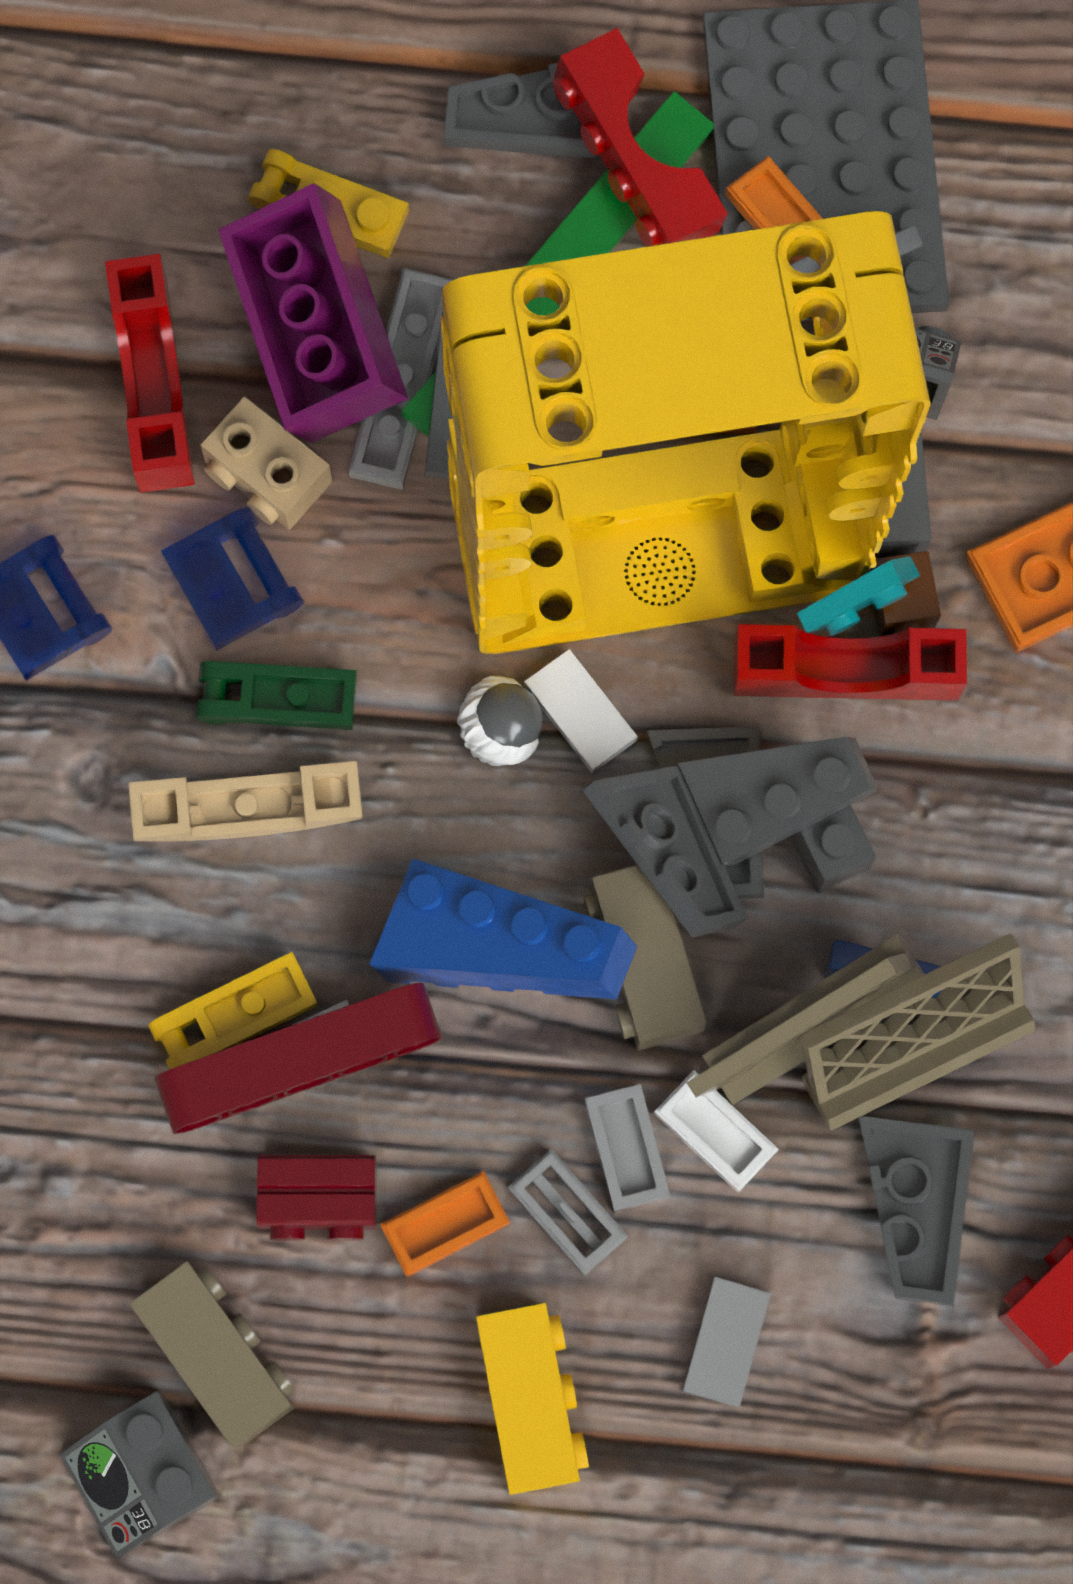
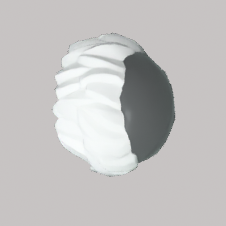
[457,675,542,766]

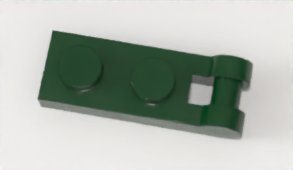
[195,661,357,730]

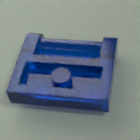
[161,507,304,651]
[0,535,112,681]

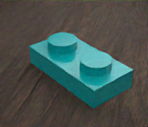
[797,556,920,636]

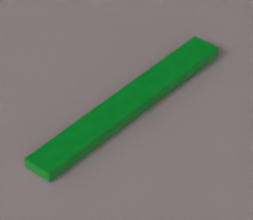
[401,91,714,437]

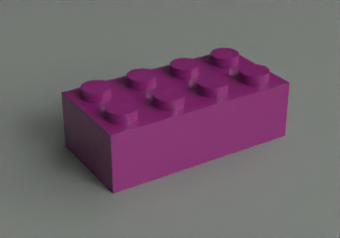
[218,183,408,443]

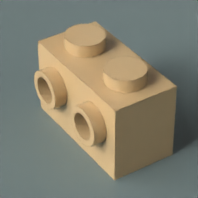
[201,396,332,530]

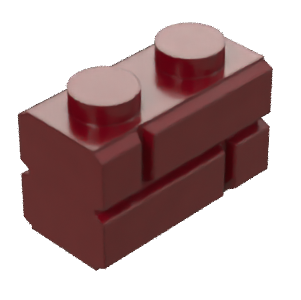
[256,1155,377,1241]

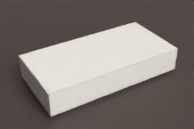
[524,649,638,774]
[654,1070,779,1193]

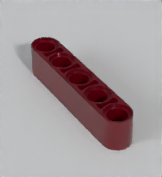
[154,982,443,1134]

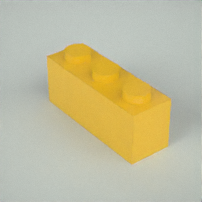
[476,1303,589,1496]

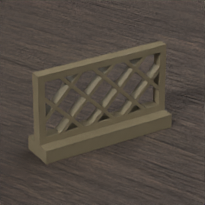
[800,933,1036,1131]
[686,934,925,1105]

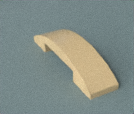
[128,761,362,841]

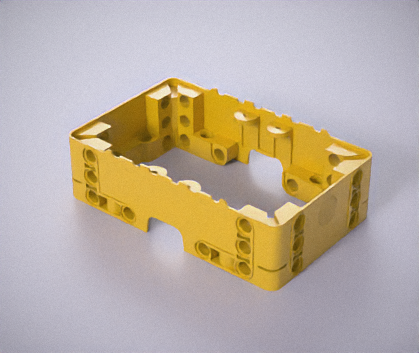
[440,211,931,654]

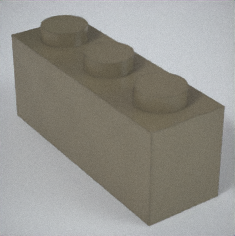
[583,865,707,1051]
[130,1261,296,1451]

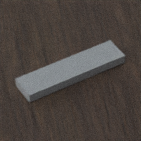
[349,268,453,490]

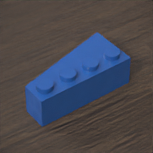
[369,859,637,999]

